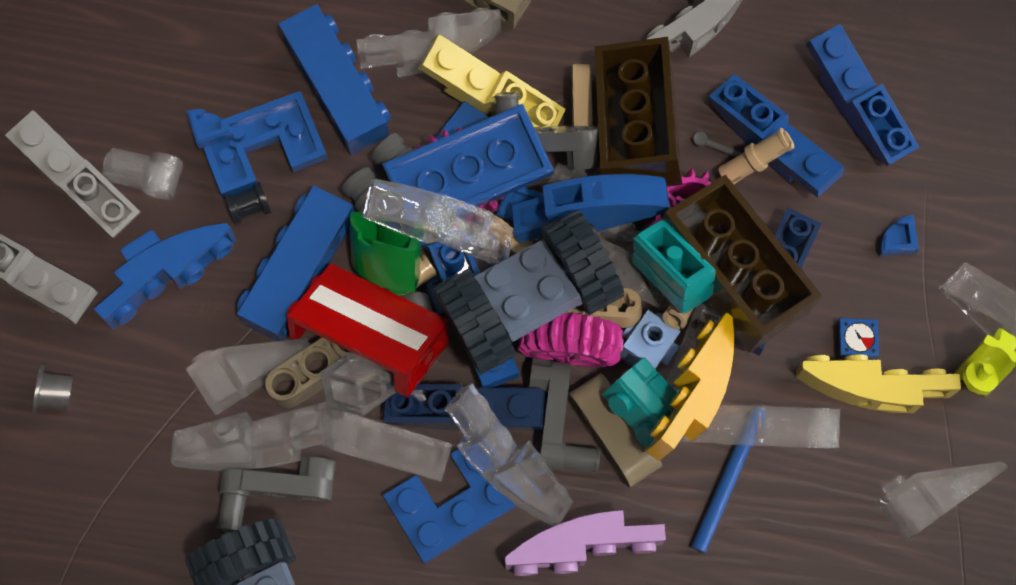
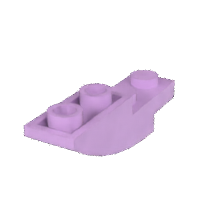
[505,510,666,576]

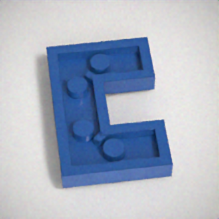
[203,91,328,199]
[383,434,525,565]

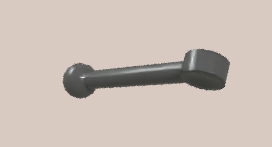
[693,132,743,157]

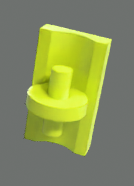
[954,328,1016,397]

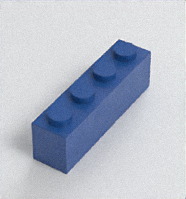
[278,4,391,156]
[237,185,355,344]

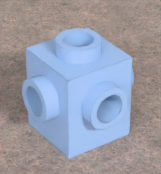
[620,310,681,369]

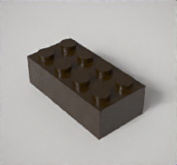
[594,37,682,187]
[661,174,823,353]

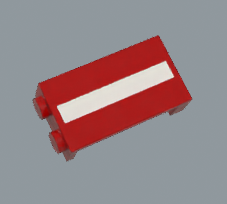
[286,263,449,397]

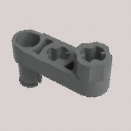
[495,92,600,170]
[529,358,601,473]
[216,457,336,533]

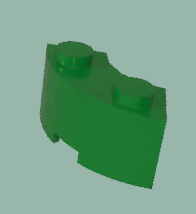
[350,212,421,295]

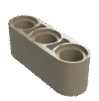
[265,337,366,409]
[568,373,662,488]

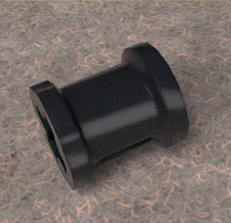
[224,182,271,226]

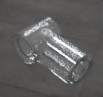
[103,148,184,200]

